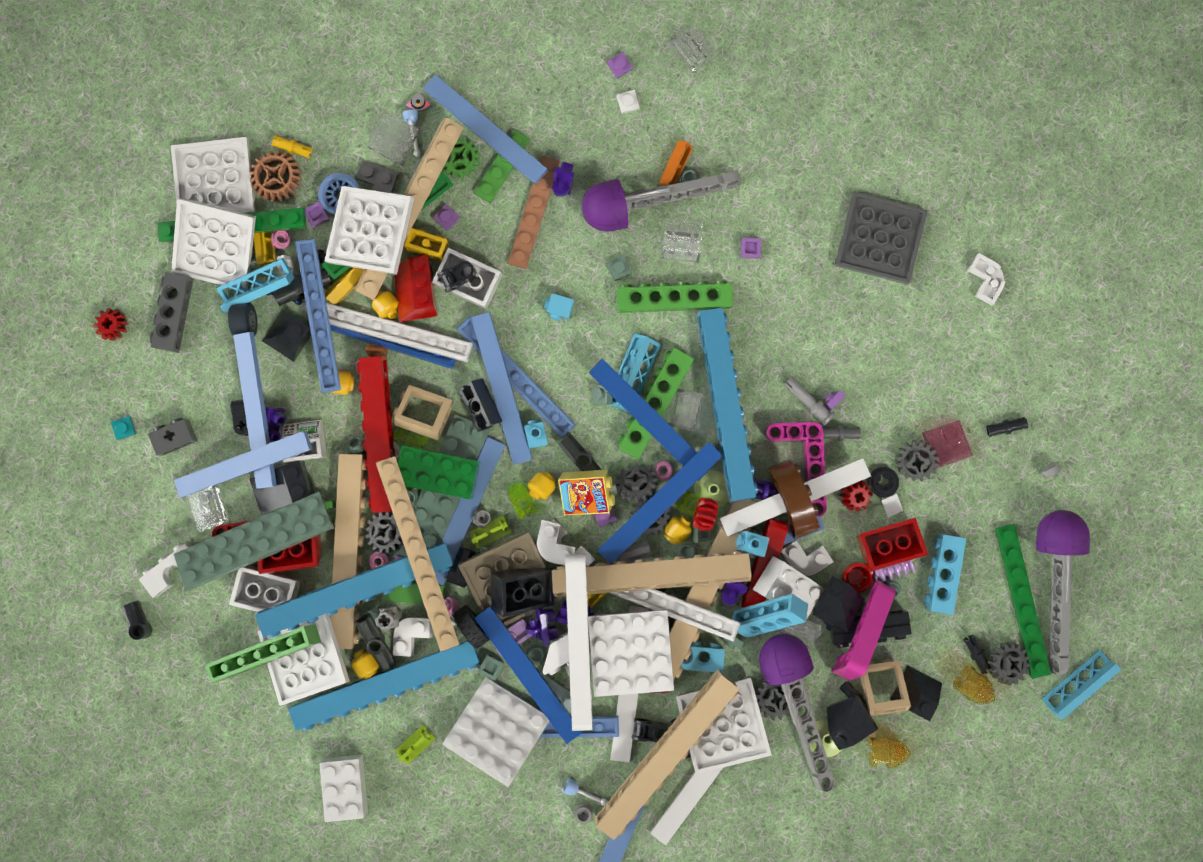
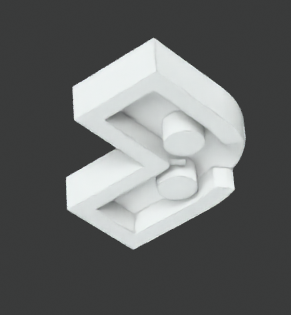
[968,253,1005,306]
[537,520,576,565]
[781,540,833,576]
[393,617,432,657]

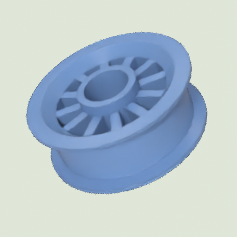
[318,173,360,214]

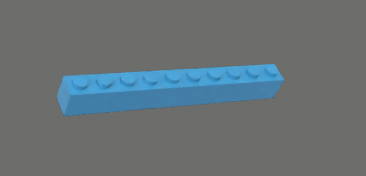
[697,308,758,503]
[255,542,453,638]
[288,641,481,731]

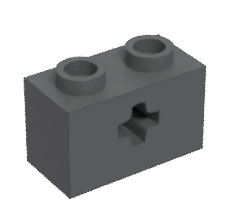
[148,418,198,456]

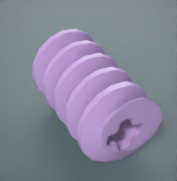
[872,560,915,582]

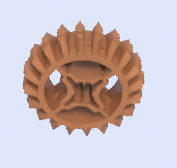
[249,150,302,202]

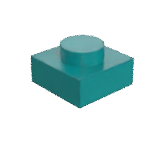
[111,416,136,440]

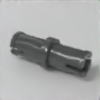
[822,426,861,441]

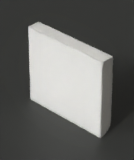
[881,493,903,517]

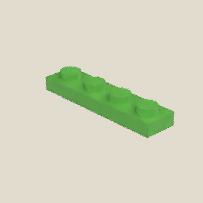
[474,129,530,204]

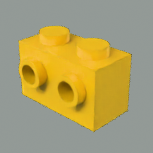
[404,228,450,262]

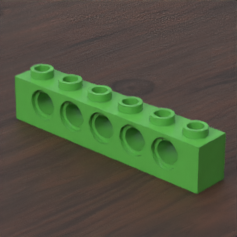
[616,280,733,313]
[617,348,694,460]
[205,624,321,683]

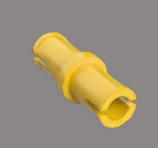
[272,134,313,159]

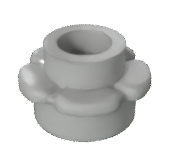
[472,509,491,528]
[574,804,593,823]

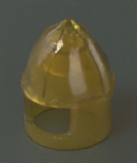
[953,665,996,704]
[869,737,911,769]

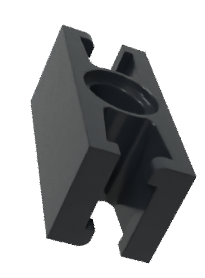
[458,378,503,432]

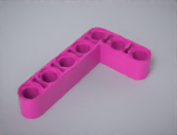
[765,422,827,517]
[831,580,896,681]

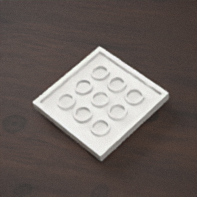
[171,137,256,213]
[325,186,414,275]
[171,197,256,289]
[588,610,674,697]
[257,614,350,706]
[442,677,550,788]
[676,677,772,774]

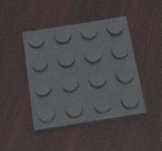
[834,191,928,285]

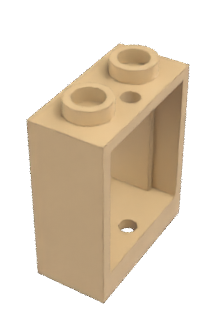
[392,385,452,440]
[860,659,911,716]

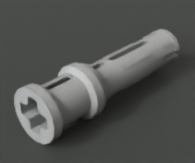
[784,376,835,426]

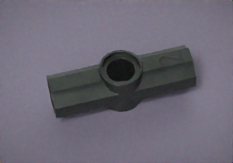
[272,268,333,306]
[558,433,602,471]
[355,614,396,672]

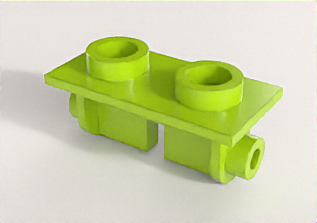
[469,515,512,549]
[395,724,436,765]

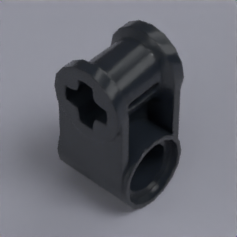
[437,261,477,293]
[230,399,249,436]
[631,718,668,743]

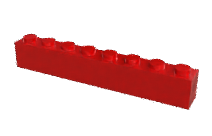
[357,356,395,513]

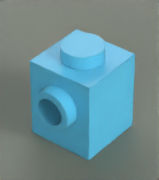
[544,293,574,321]
[524,419,549,449]
[736,531,769,557]

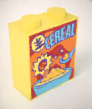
[558,470,615,515]

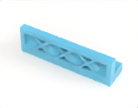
[216,258,295,313]
[608,333,662,413]
[1041,649,1121,720]

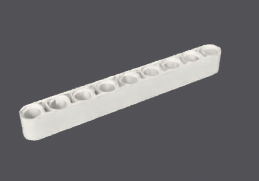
[565,554,593,731]

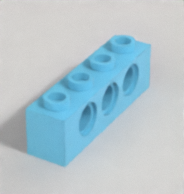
[924,534,966,615]
[732,594,808,638]
[681,641,725,672]

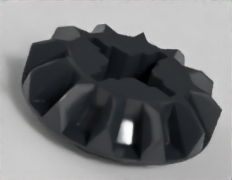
[868,467,899,497]

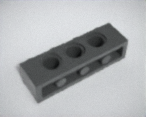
[150,272,194,353]

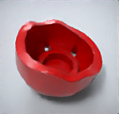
[842,562,873,593]

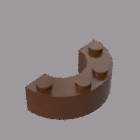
[768,460,820,540]

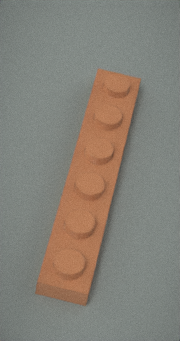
[508,156,560,270]

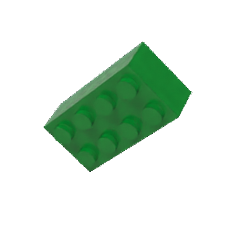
[398,446,481,500]

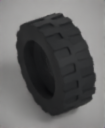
[452,605,490,649]

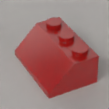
[394,255,438,322]
[856,518,928,572]
[258,534,322,574]

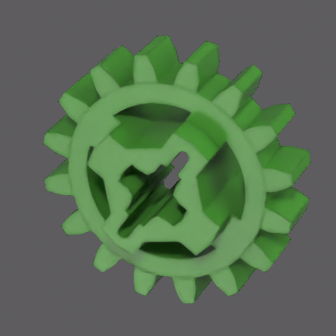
[443,137,481,179]

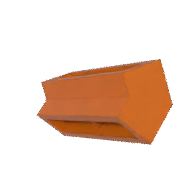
[659,140,693,186]

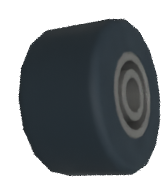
[228,303,258,337]

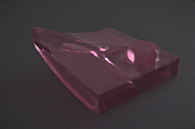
[922,420,973,469]

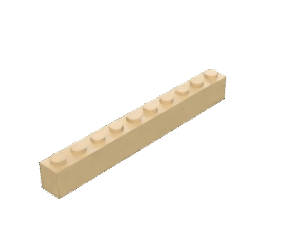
[354,118,464,300]
[330,454,367,649]
[376,456,459,652]
[669,500,756,680]
[552,551,751,597]
[594,669,739,840]

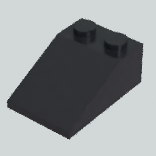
[249,460,315,515]
[491,568,554,617]

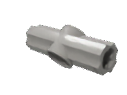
[375,606,402,630]

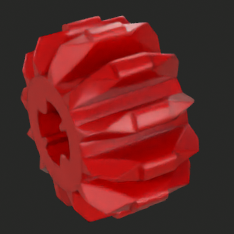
[93,308,129,341]
[839,480,873,512]
[693,497,719,531]

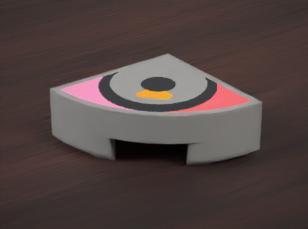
[405,92,432,111]

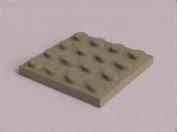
[458,530,561,626]

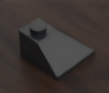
[262,310,311,362]
[812,575,865,633]
[890,665,942,721]
[827,695,878,750]

